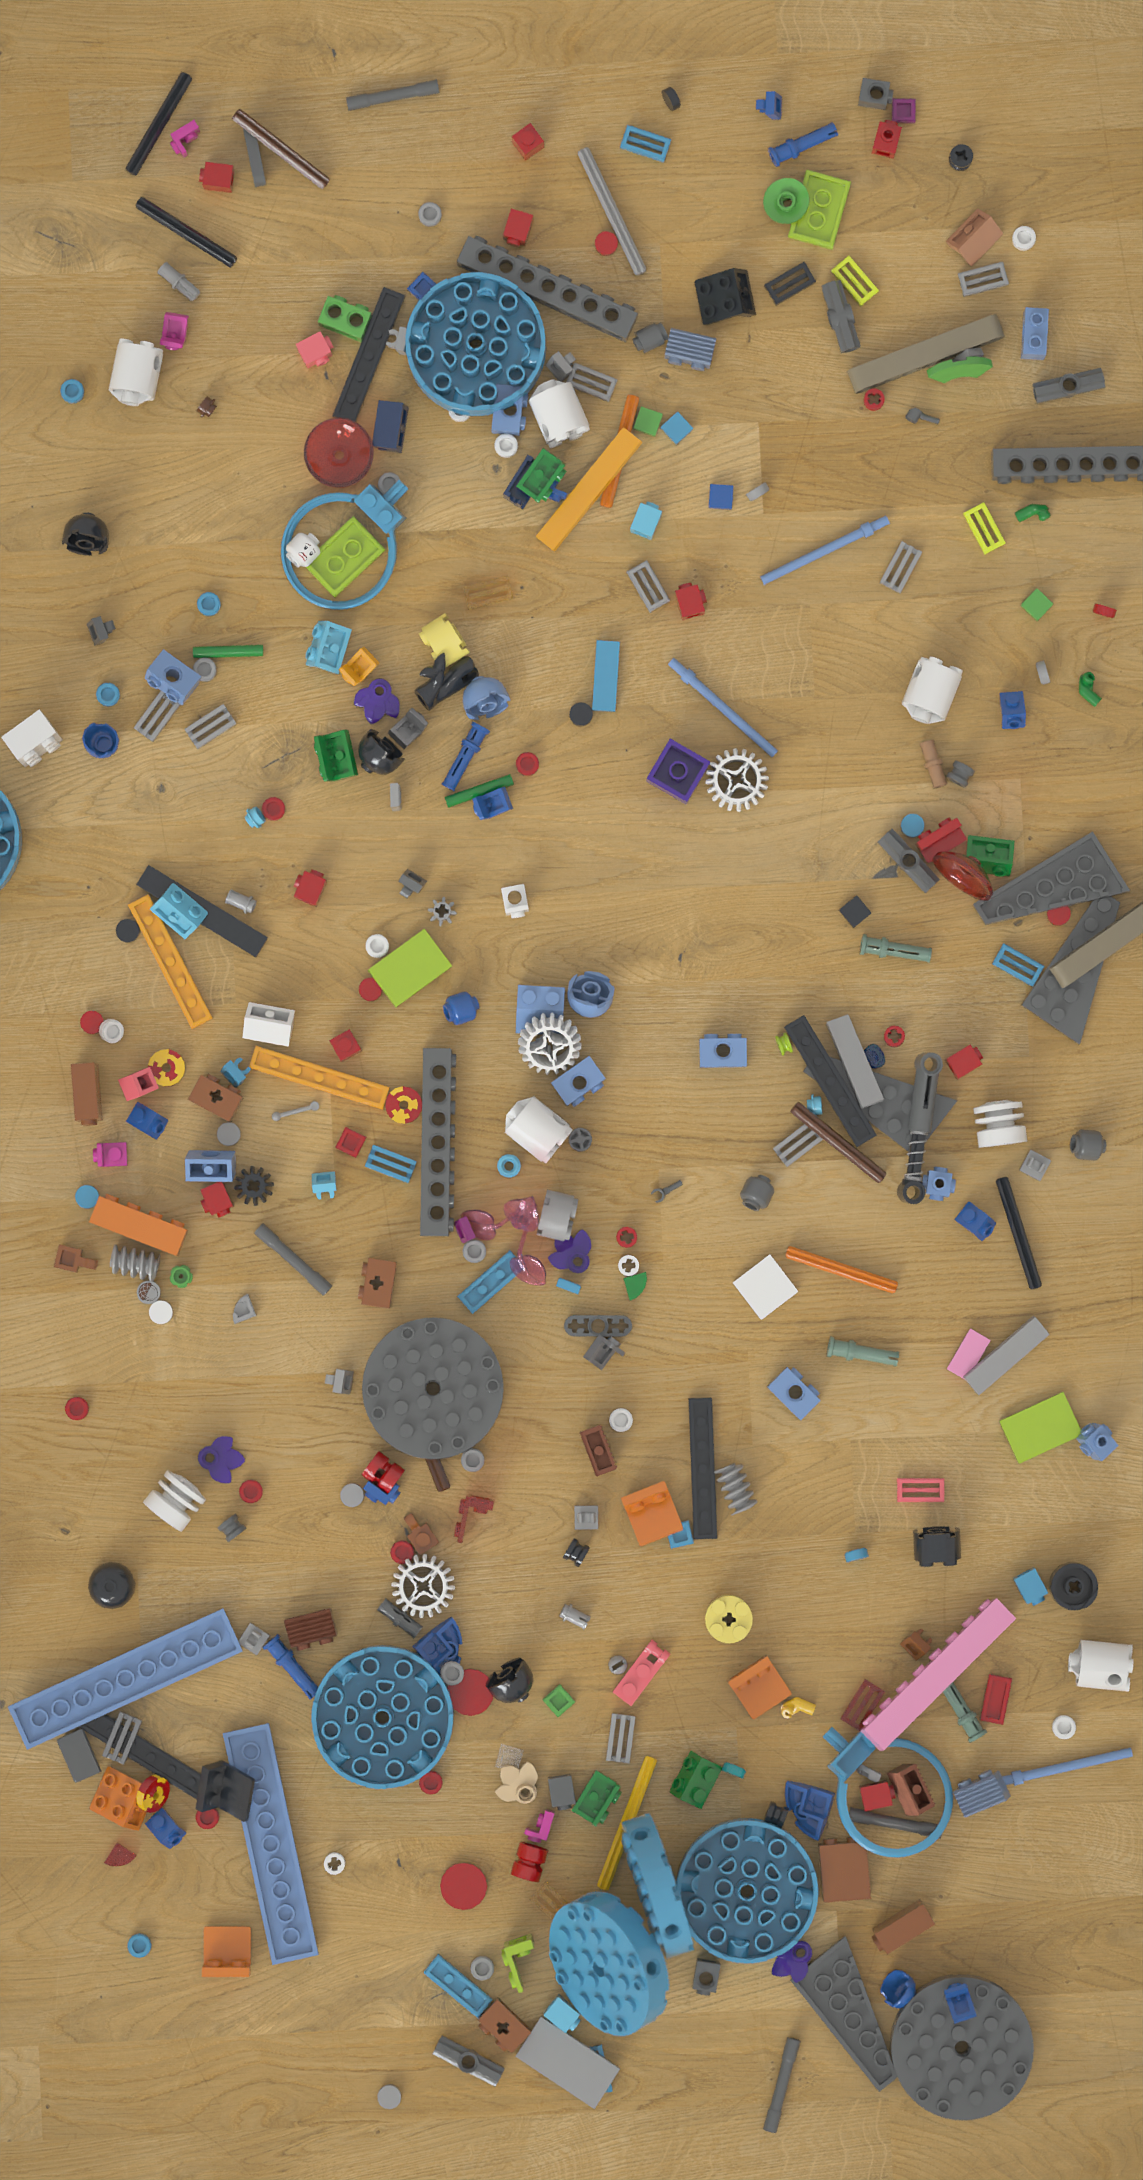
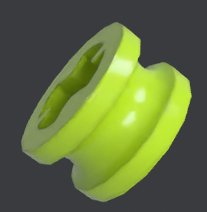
[775,1032,793,1056]

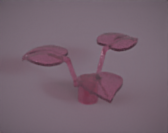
[460,1196,546,1286]

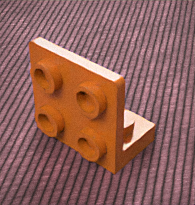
[621,1481,683,1546]
[727,1655,791,1719]
[89,1766,147,1831]
[202,1926,251,1977]

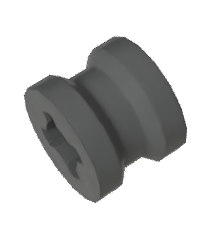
[946,760,975,788]
[569,1128,592,1152]
[217,1513,247,1542]

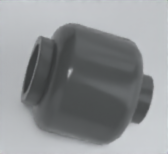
[1070,1129,1107,1161]
[740,1175,774,1211]

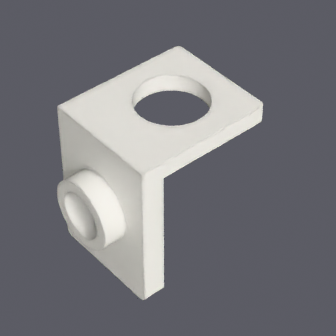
[501,884,529,918]

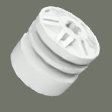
[973,1100,1027,1148]
[143,1470,206,1532]

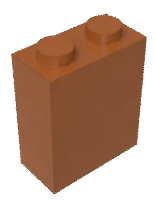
[71,1062,103,1126]
[818,1837,871,1903]
[871,1899,935,1954]

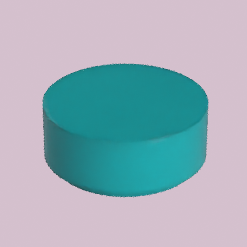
[721,1762,746,1779]

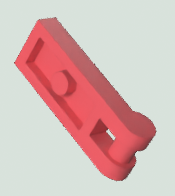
[612,1640,671,1706]

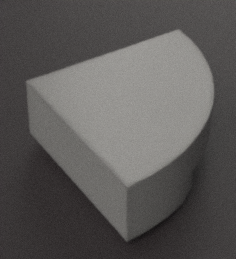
[952,348,984,362]
[233,1294,257,1324]
[856,1764,882,1783]

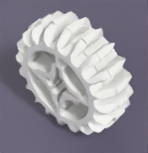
[705,748,769,812]
[518,1012,581,1075]
[391,1554,455,1618]

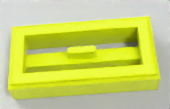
[831,256,879,306]
[963,502,1006,555]

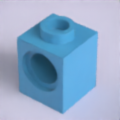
[1012,1567,1048,1606]

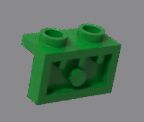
[964,835,1015,877]

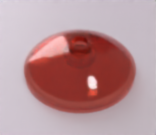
[304,418,374,488]
[933,851,993,901]

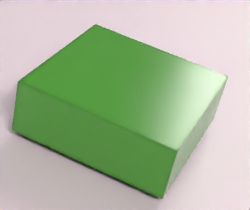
[633,406,663,437]
[1020,588,1053,621]
[542,1684,576,1717]

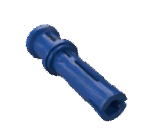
[768,122,838,167]
[442,721,490,791]
[262,1634,318,1700]

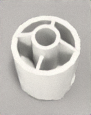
[108,339,163,406]
[529,379,590,449]
[901,657,963,724]
[505,1096,573,1163]
[1068,1640,1133,1692]

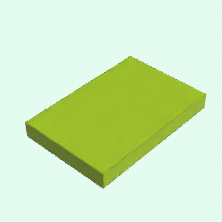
[788,169,851,250]
[306,516,386,598]
[368,929,452,1008]
[999,1392,1081,1464]

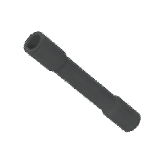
[346,79,440,111]
[254,1223,333,1296]
[849,1807,942,1839]
[763,2037,801,2133]

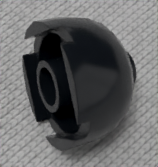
[62,512,109,556]
[358,729,405,775]
[88,1562,136,1609]
[486,1657,534,1703]

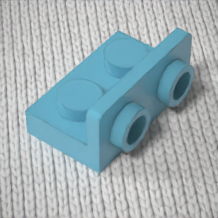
[305,621,352,674]
[150,883,208,939]

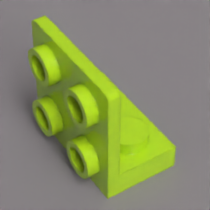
[501,1934,534,1993]

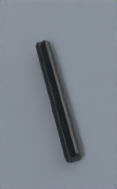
[126,72,192,176]
[136,197,237,268]
[996,1177,1042,1290]

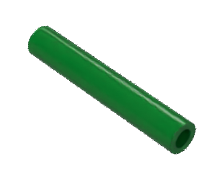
[193,645,264,658]
[444,774,514,808]

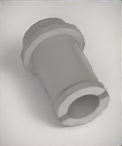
[225,889,257,914]
[559,1604,591,1630]

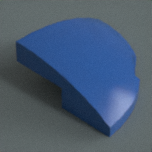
[412,1617,462,1675]
[785,1781,836,1841]

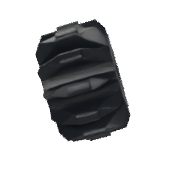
[234,1166,274,1206]

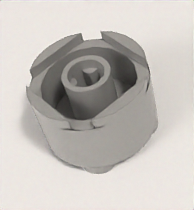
[537,1189,578,1241]

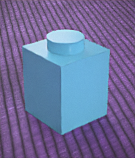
[630,502,662,540]
[543,1994,581,2033]

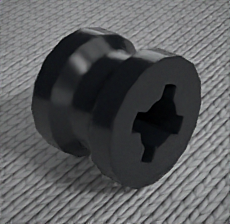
[949,144,973,171]
[563,1538,590,1567]
[763,1801,789,1828]

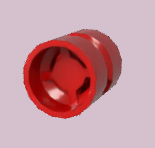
[361,1451,405,1494]
[510,1842,549,1883]

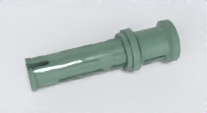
[860,934,932,963]
[827,1336,899,1367]
[943,1682,987,1743]

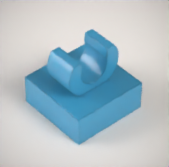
[220,1058,251,1088]

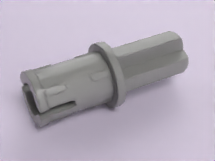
[158,262,200,301]

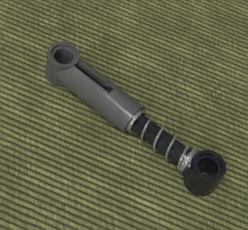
[897,1052,943,1204]

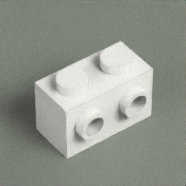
[242,1002,295,1046]

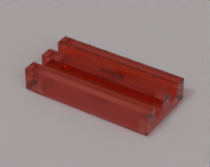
[840,1679,885,1731]

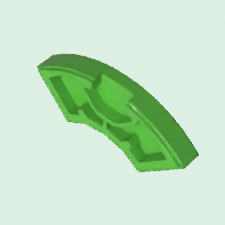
[927,356,993,383]

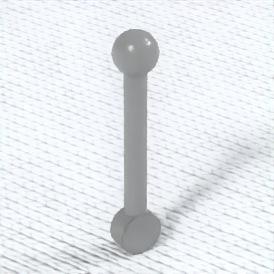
[272,1101,319,1121]

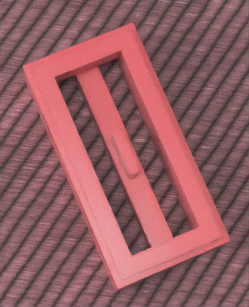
[897,1478,944,1502]

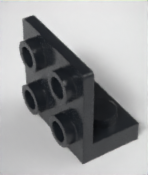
[694,268,756,325]
[195,1760,255,1822]

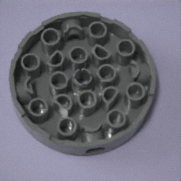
[362,1317,503,1459]
[890,1974,1034,2120]

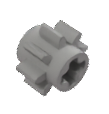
[428,897,457,927]

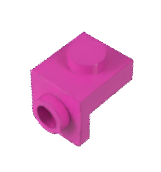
[160,312,189,350]

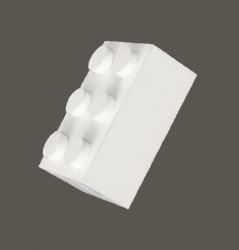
[1,710,63,767]

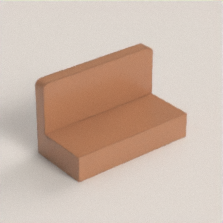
[946,209,1003,266]

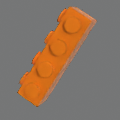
[89,1194,188,1256]

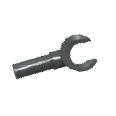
[905,408,940,424]
[651,1180,683,1203]

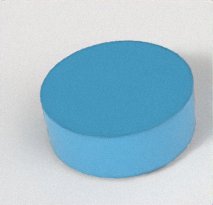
[60,379,84,404]
[197,592,221,616]
[96,683,120,707]
[901,814,924,838]
[75,1185,99,1209]
[844,1548,869,1563]
[127,1933,152,1958]

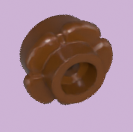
[196,396,217,418]

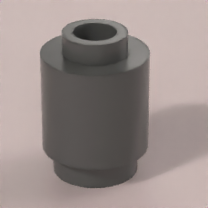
[632,322,669,354]

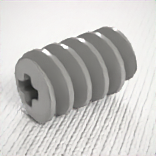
[110,1244,160,1282]
[714,1463,757,1515]

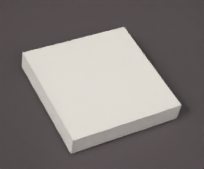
[733,1255,798,1320]

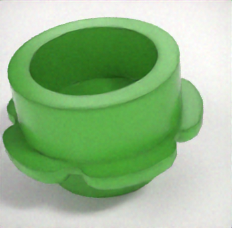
[170,1265,193,1288]

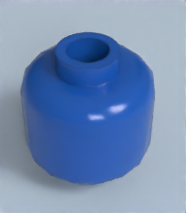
[443,991,479,1025]

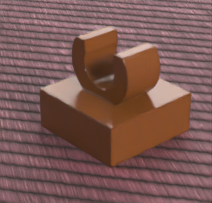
[900,1629,932,1661]

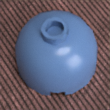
[462,676,510,720]
[567,971,615,1018]

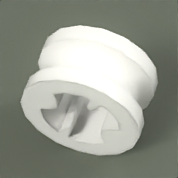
[618,1255,639,1276]
[324,1852,345,1875]

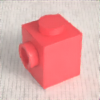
[296,332,334,369]
[118,1067,159,1101]

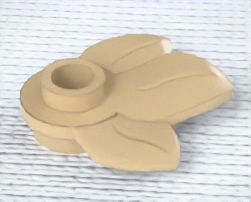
[495,1762,538,1804]

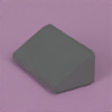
[57,1728,102,1783]

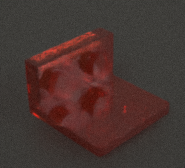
[454,1494,495,1543]

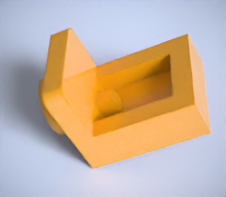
[339,647,380,686]

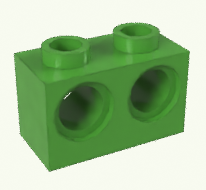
[318,295,372,342]

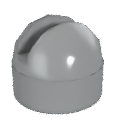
[608,1655,627,1674]

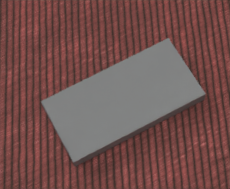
[515,2016,621,2109]

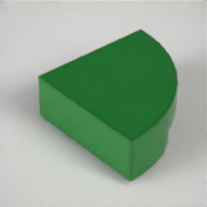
[623,1272,647,1301]

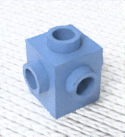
[922,1167,956,1201]
[1076,1423,1119,1461]

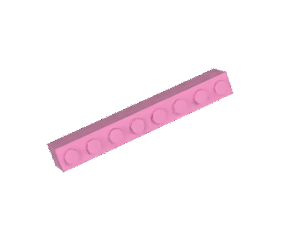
[860,1598,1016,1751]

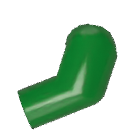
[1015,504,1051,522]
[1079,672,1102,707]

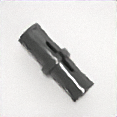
[377,1598,423,1638]

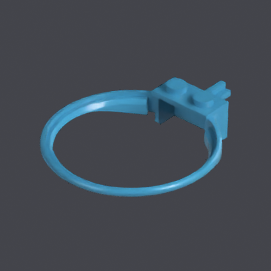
[281,480,409,610]
[823,1727,953,1857]

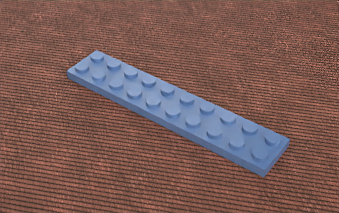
[8,1608,243,1750]
[223,1723,319,1965]

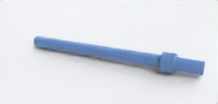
[760,516,890,585]
[668,658,778,757]
[1002,1747,1133,1786]

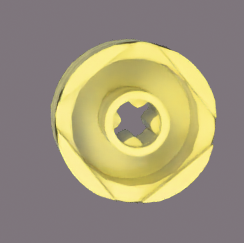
[419,613,470,667]
[705,1594,753,1643]

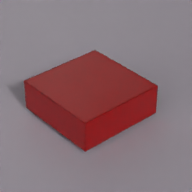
[335,1127,367,1158]

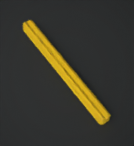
[597,1756,657,1890]

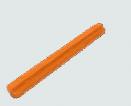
[600,395,639,508]
[785,1246,898,1293]

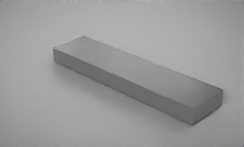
[826,1014,884,1109]
[963,1316,1050,1395]

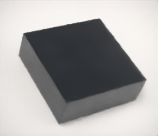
[839,895,872,928]

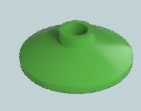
[763,178,810,224]

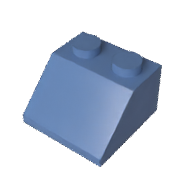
[516,985,565,1035]

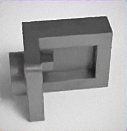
[388,708,428,750]
[583,1334,625,1370]

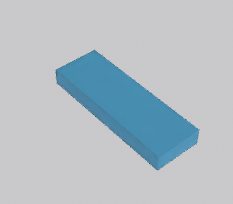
[592,640,620,712]
[457,1250,525,1314]
[423,1954,493,2018]

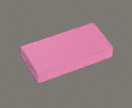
[947,1329,991,1380]

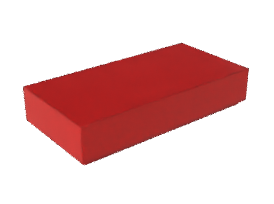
[980,1674,1012,1725]

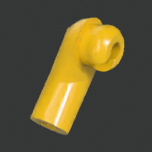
[781,1697,816,1718]

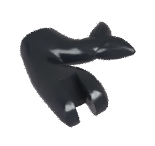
[414,653,479,711]

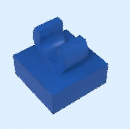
[756,91,782,120]

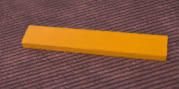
[535,427,642,552]
[128,894,213,1029]
[249,1046,390,1110]

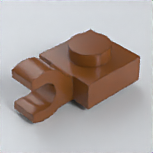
[54,1244,98,1273]
[404,1512,439,1556]

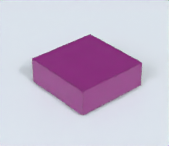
[892,98,916,124]
[454,1216,476,1243]

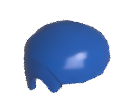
[82,723,119,758]
[880,1970,916,2009]

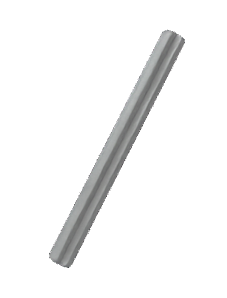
[578,147,646,276]

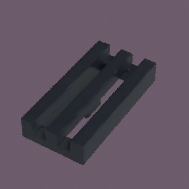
[764,262,816,306]

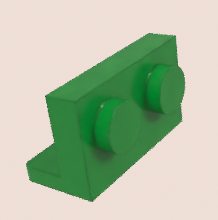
[516,448,567,503]
[314,730,358,782]
[670,1751,722,1809]
[571,1770,622,1827]

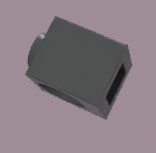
[858,78,894,110]
[548,1774,576,1810]
[692,1958,721,1996]

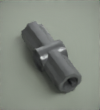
[821,280,860,353]
[1032,368,1106,404]
[877,829,940,893]
[432,2035,505,2087]

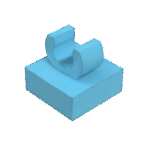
[312,1171,336,1199]

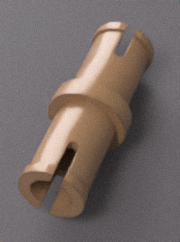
[920,740,948,789]

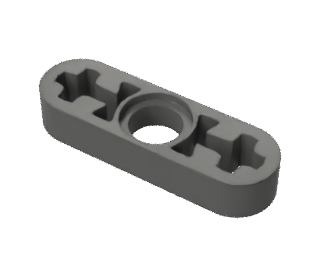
[243,129,266,187]
[564,1315,632,1337]

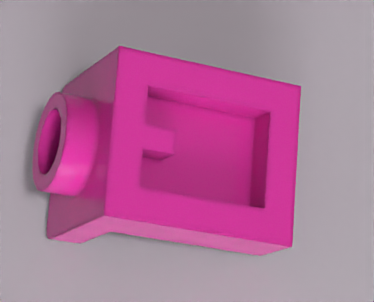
[170,120,200,158]
[93,1142,128,1167]
[524,1809,555,1843]

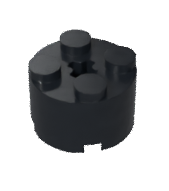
[913,1526,961,1567]
[1049,1562,1098,1610]

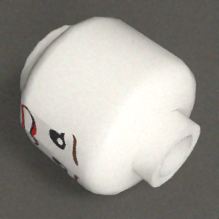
[286,533,320,568]

